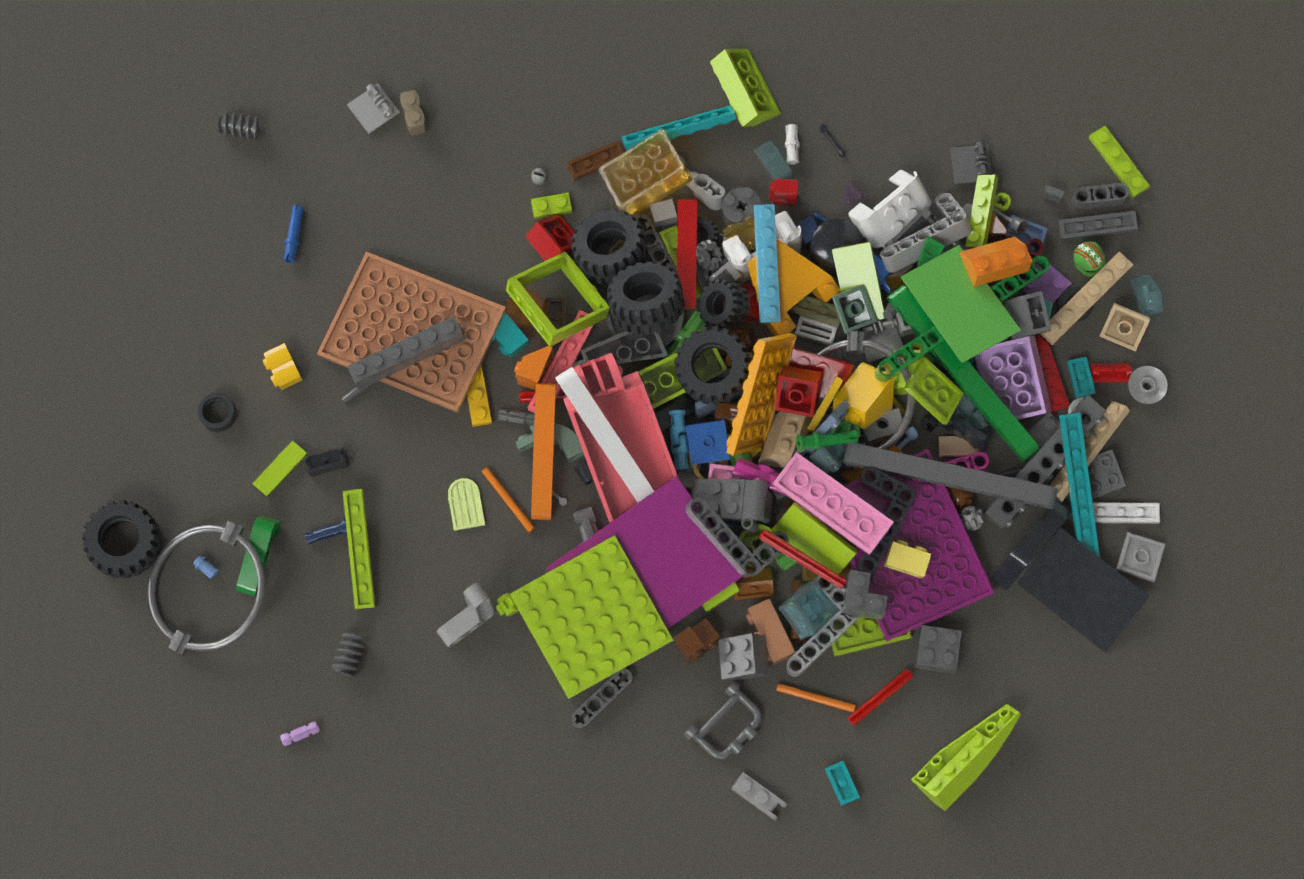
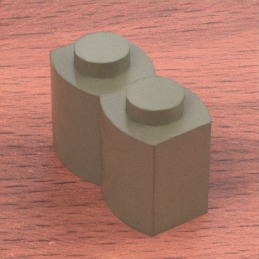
[400,90,426,136]

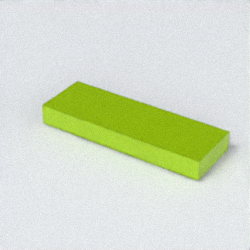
[252,440,308,498]

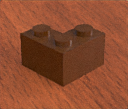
[674,618,720,664]

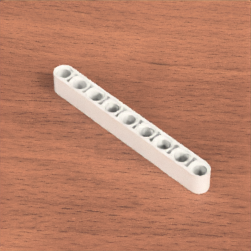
[555,367,654,503]

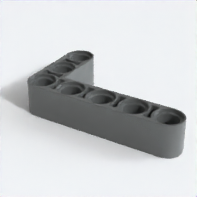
[685,498,789,577]

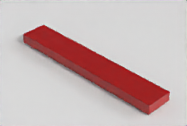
[677,200,697,309]

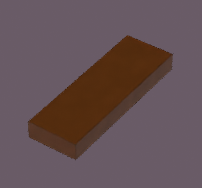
[566,140,626,181]

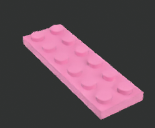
[773,452,894,555]

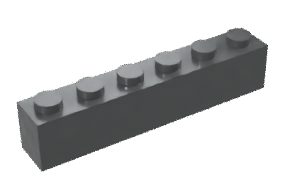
[347,316,465,390]

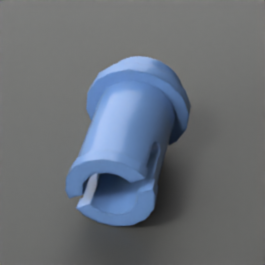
[193,555,219,580]

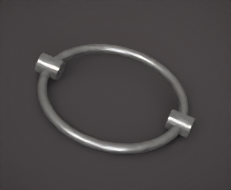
[808,331,915,469]
[148,521,266,655]

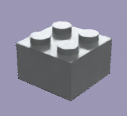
[915,625,962,674]
[718,633,768,681]

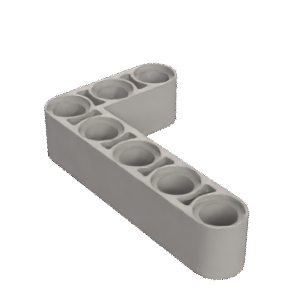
[880,193,972,273]
[786,576,860,677]
[437,582,495,648]

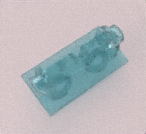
[955,394,988,432]

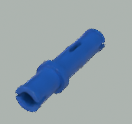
[283,205,304,263]

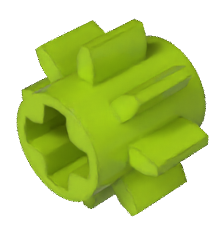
[496,592,519,617]

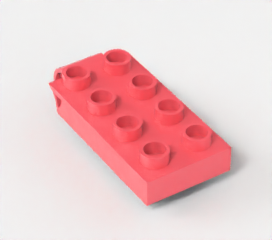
[563,353,679,523]

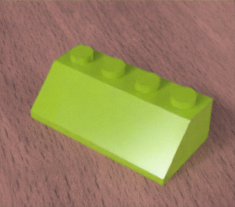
[710,49,781,127]

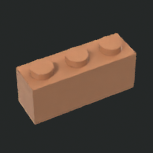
[746,599,795,665]

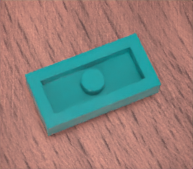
[1066,357,1096,399]
[824,761,860,806]

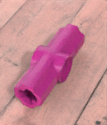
[732,458,787,496]

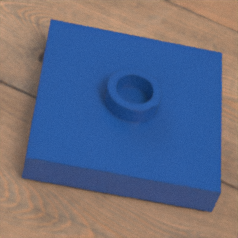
[686,420,731,465]

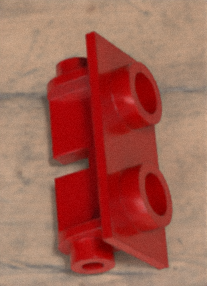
[1090,363,1132,383]

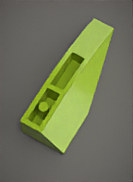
[911,704,1021,811]

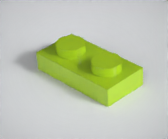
[531,192,572,219]

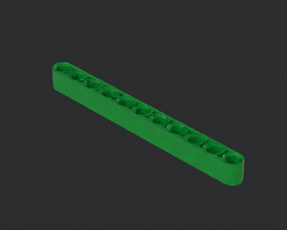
[874,256,1049,382]
[887,285,1040,462]

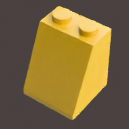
[833,362,895,429]

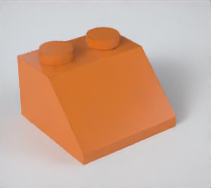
[514,346,554,391]

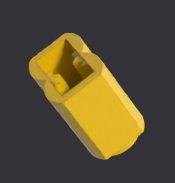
[262,343,302,390]

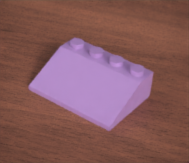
[975,336,1052,426]

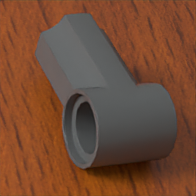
[572,506,598,541]

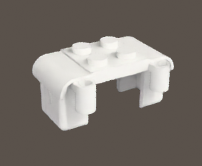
[849,170,932,249]
[723,211,802,282]

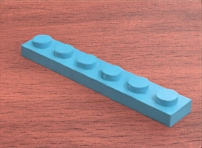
[754,204,781,323]

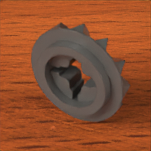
[696,239,723,271]

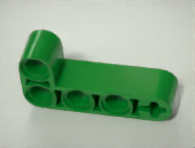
[236,515,281,597]

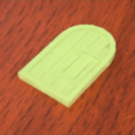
[448,478,485,531]

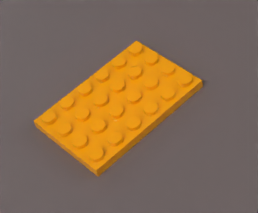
[726,333,797,455]

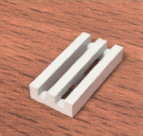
[795,316,837,346]

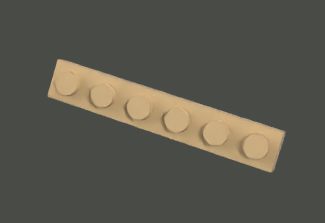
[1041,252,1133,346]
[1049,401,1130,502]

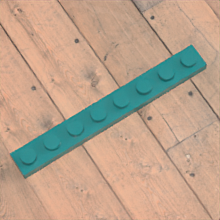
[1059,413,1100,557]

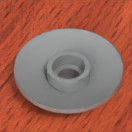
[1128,366,1168,404]

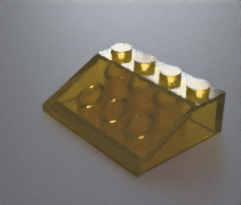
[598,129,693,217]

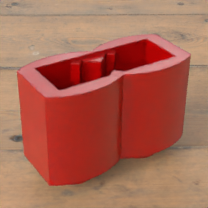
[769,179,798,206]

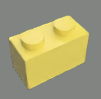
[883,540,931,578]

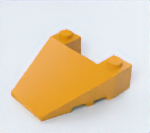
[747,239,841,336]

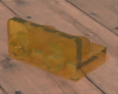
[723,216,756,251]

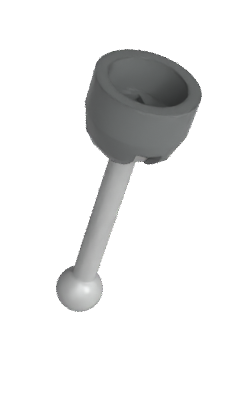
[993,206,1028,235]

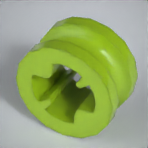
[994,193,1011,212]

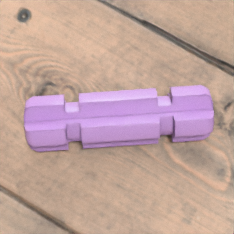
[280,721,320,746]

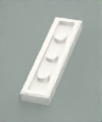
[1092,502,1160,524]

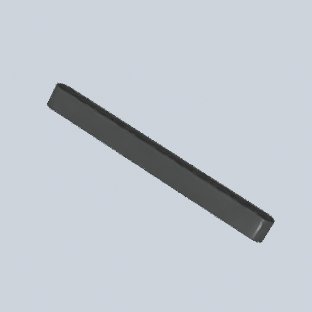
[843,443,1058,509]

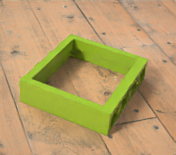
[506,252,610,347]

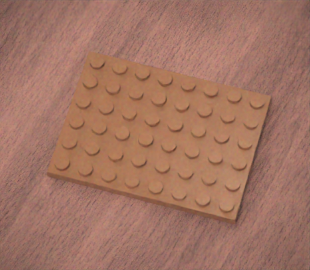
[317,252,507,413]

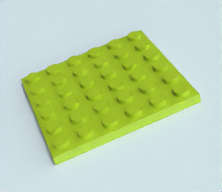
[510,535,673,699]

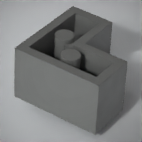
[842,570,887,620]

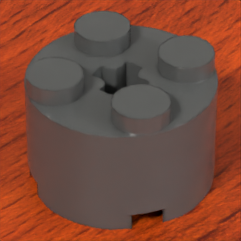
[722,187,761,231]

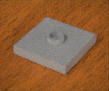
[1116,532,1166,582]

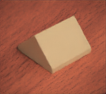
[1100,303,1151,352]

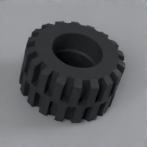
[697,279,751,330]

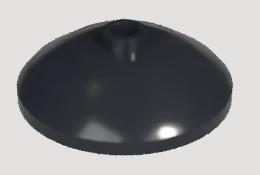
[810,219,865,277]

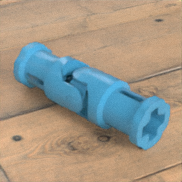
[669,410,690,471]

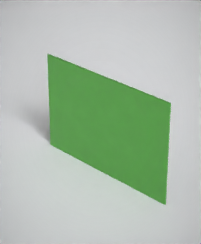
[901,245,1021,363]

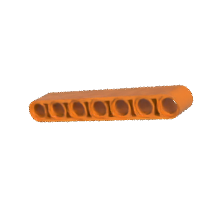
[531,384,556,520]

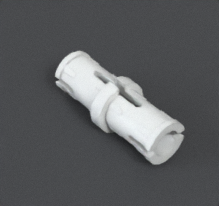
[785,124,800,165]

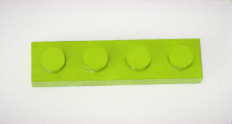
[1089,126,1150,198]
[965,175,998,250]

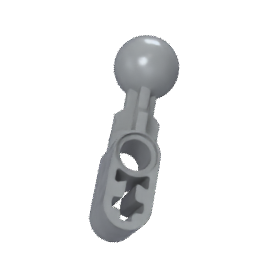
[662,153,725,210]

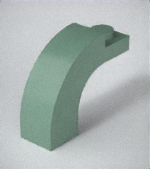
[516,423,584,463]

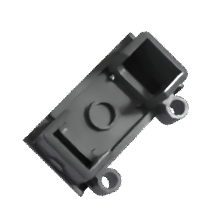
[691,479,773,533]

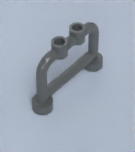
[684,680,762,760]

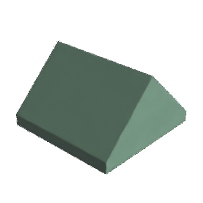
[832,285,877,334]

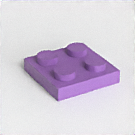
[1021,264,1072,304]

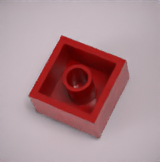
[774,365,822,418]

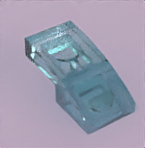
[754,140,792,180]

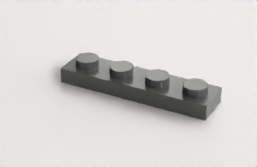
[1058,211,1138,241]

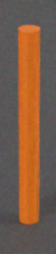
[482,467,535,533]
[776,683,856,712]

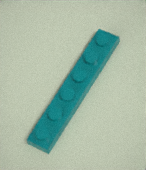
[621,105,736,151]

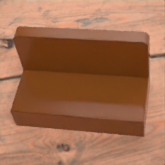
[734,567,774,600]

